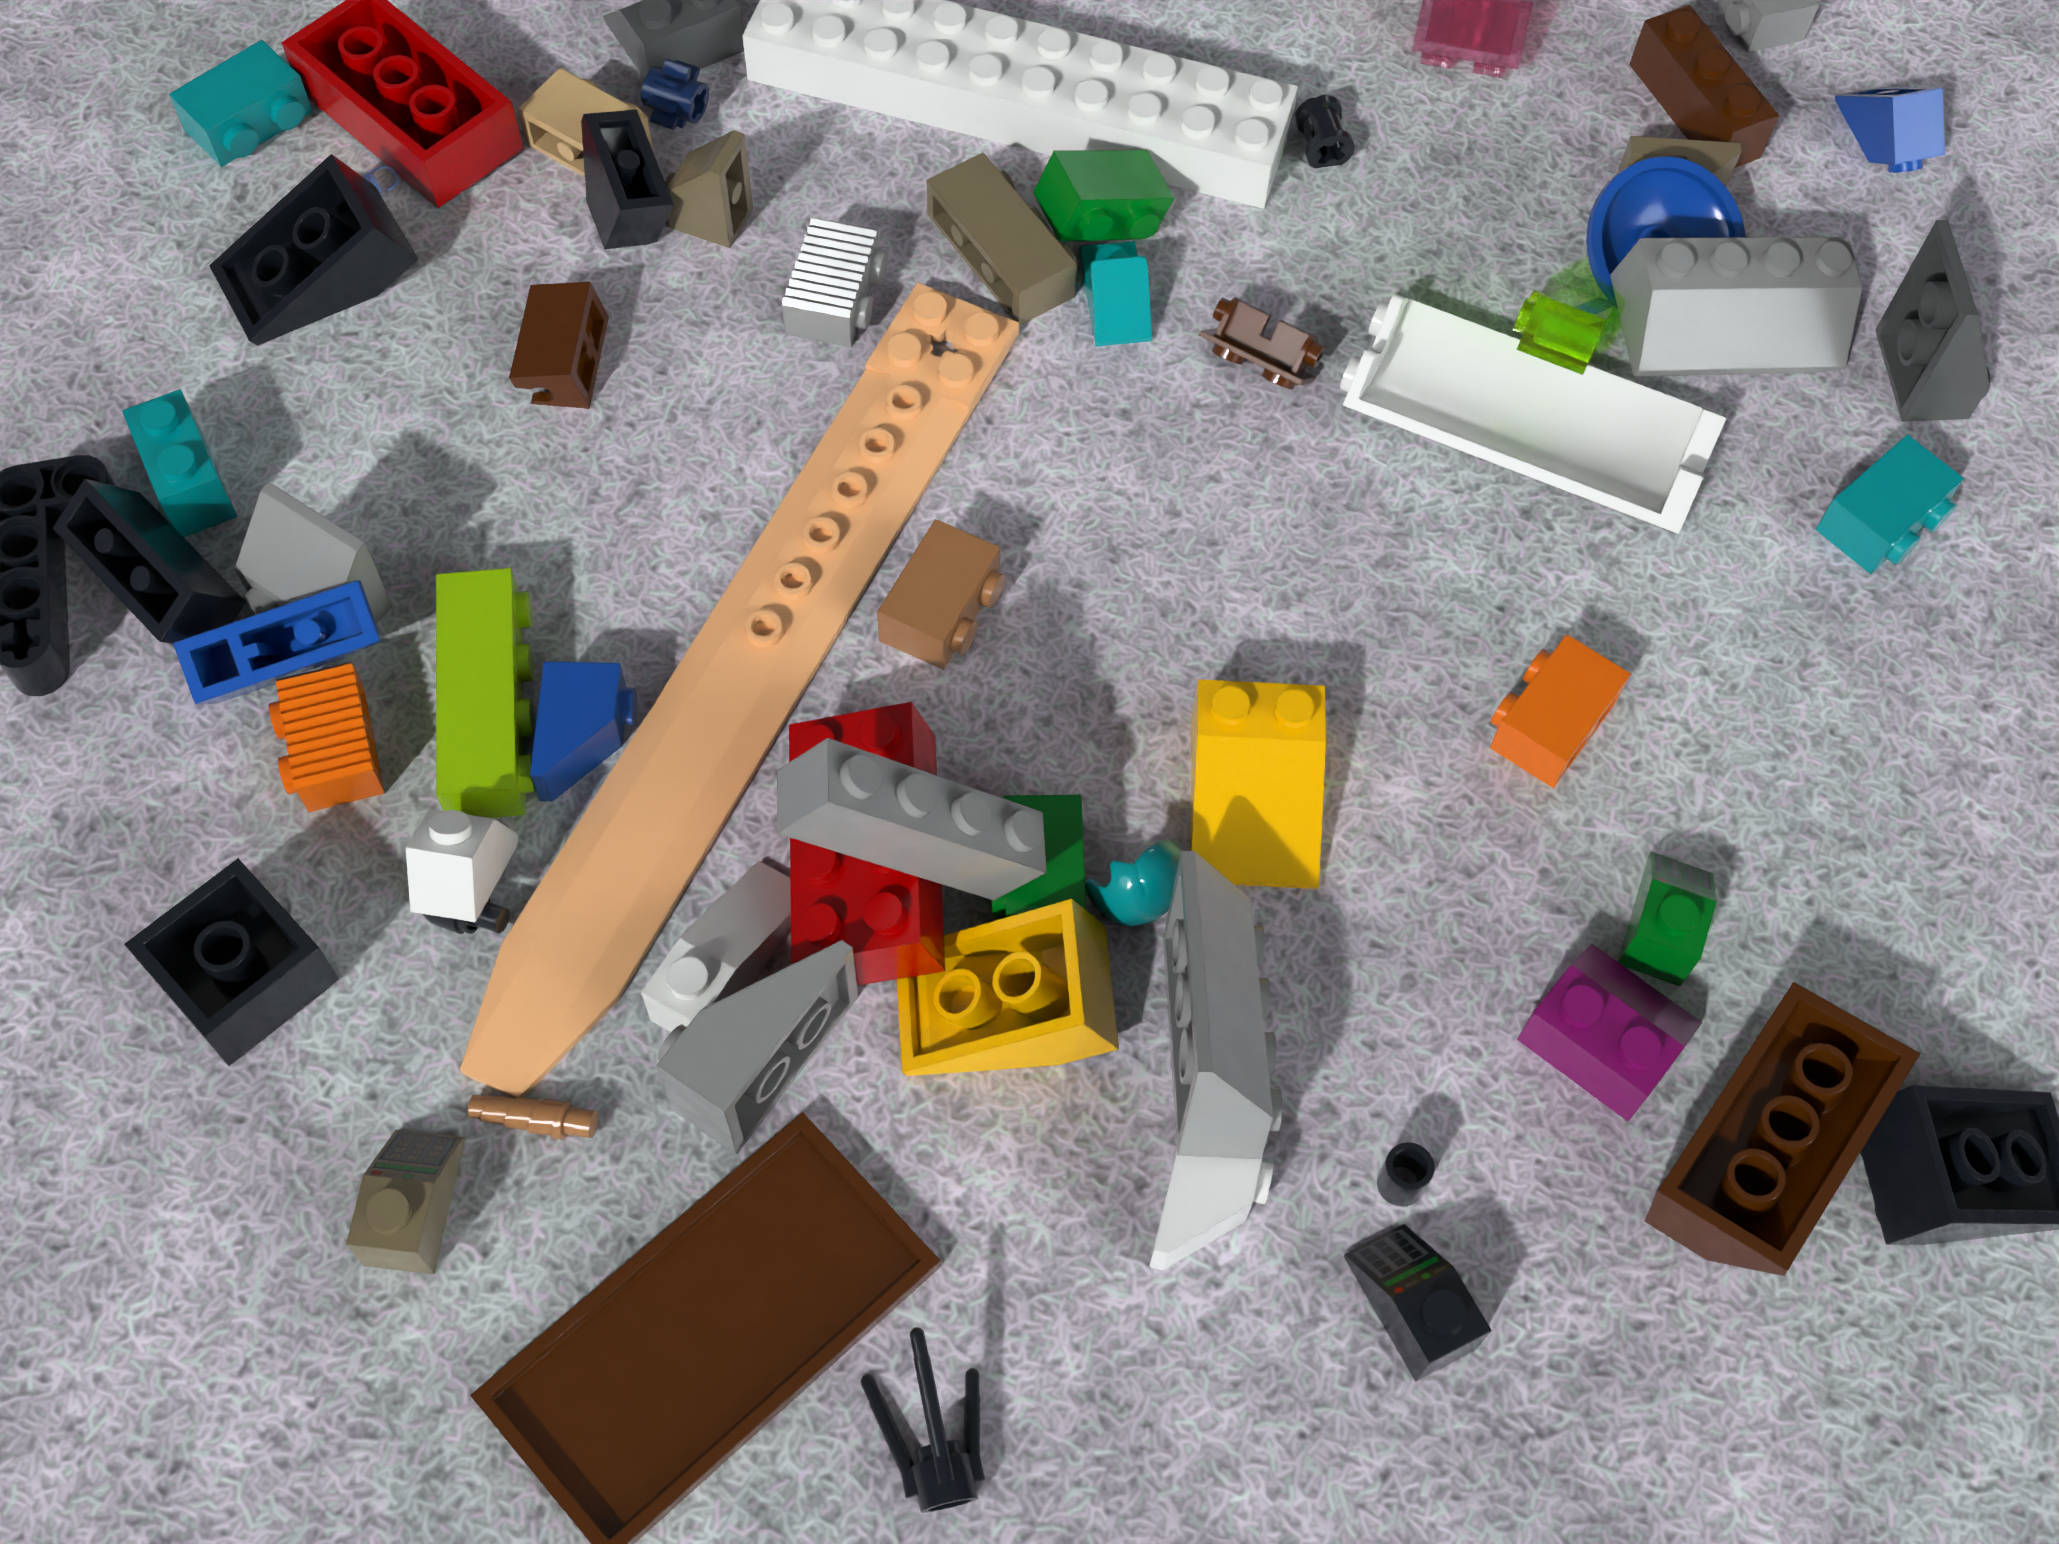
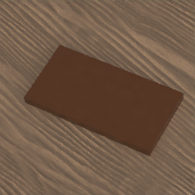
[470,1112,941,1544]

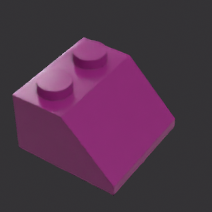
[1517,944,1702,1121]

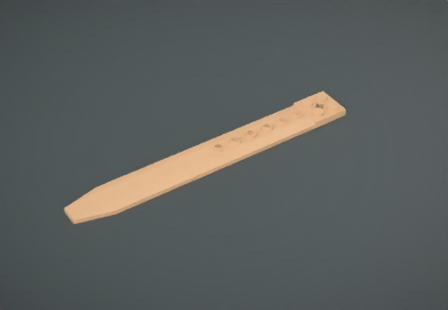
[460,282,1019,1098]

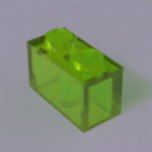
[1513,279,1616,375]

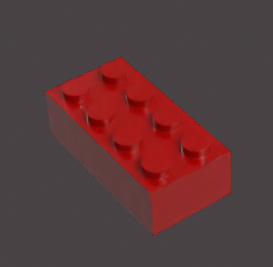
[281,0,523,209]
[789,702,945,986]

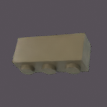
[927,152,1079,326]

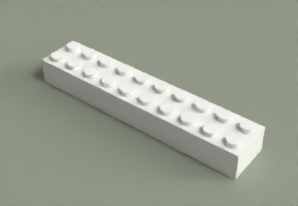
[742,0,1298,209]

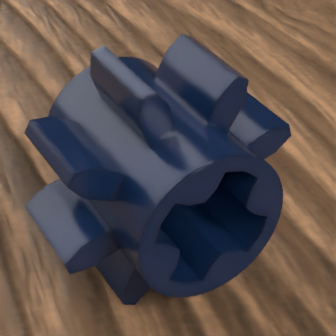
[641,59,709,131]

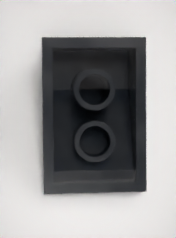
[209,154,418,346]
[1860,1085,2059,1245]

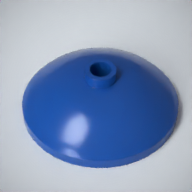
[1586,156,1746,310]

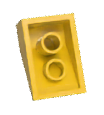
[1190,679,1326,889]
[896,899,1119,1076]

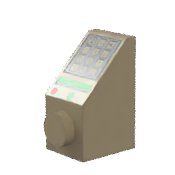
[346,1130,465,1274]

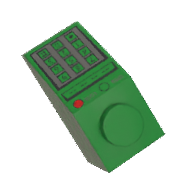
[1617,852,1717,987]

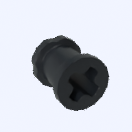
[1295,95,1355,168]

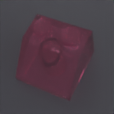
[1411,0,1533,79]

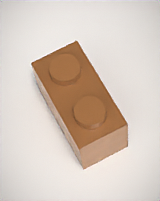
[877,519,1005,670]

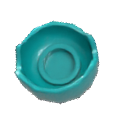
[1085,840,1181,927]

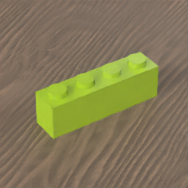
[436,568,536,818]

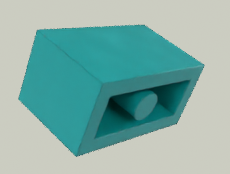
[169,39,313,167]
[122,389,238,537]
[1815,434,1965,574]

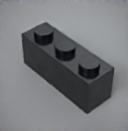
[52,479,246,644]

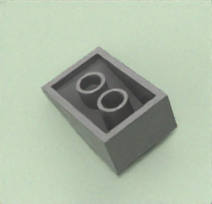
[1875,220,1990,422]

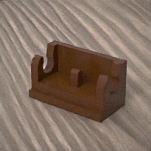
[509,282,609,409]

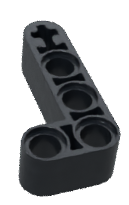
[0,455,116,696]

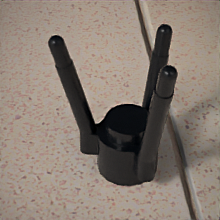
[860,1327,985,1513]

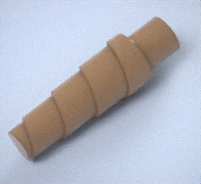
[468,1094,598,1140]

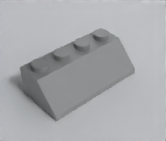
[1610,237,1863,377]
[1163,850,1282,1159]

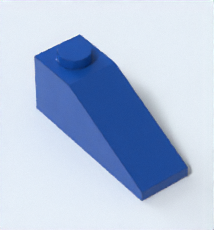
[173,580,382,704]

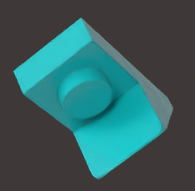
[1079,241,1152,347]

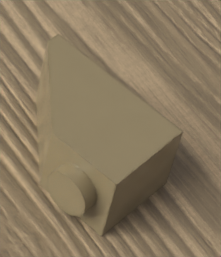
[665,130,753,248]

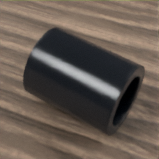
[1377,1142,1435,1207]

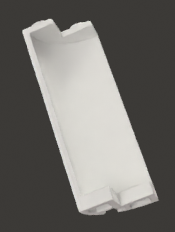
[1340,294,1727,534]

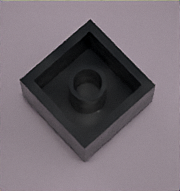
[124,858,339,1066]

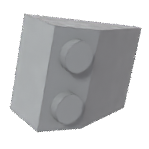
[656,940,858,1155]

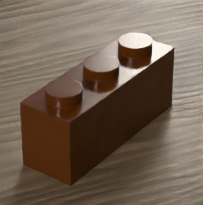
[1629,5,1779,168]

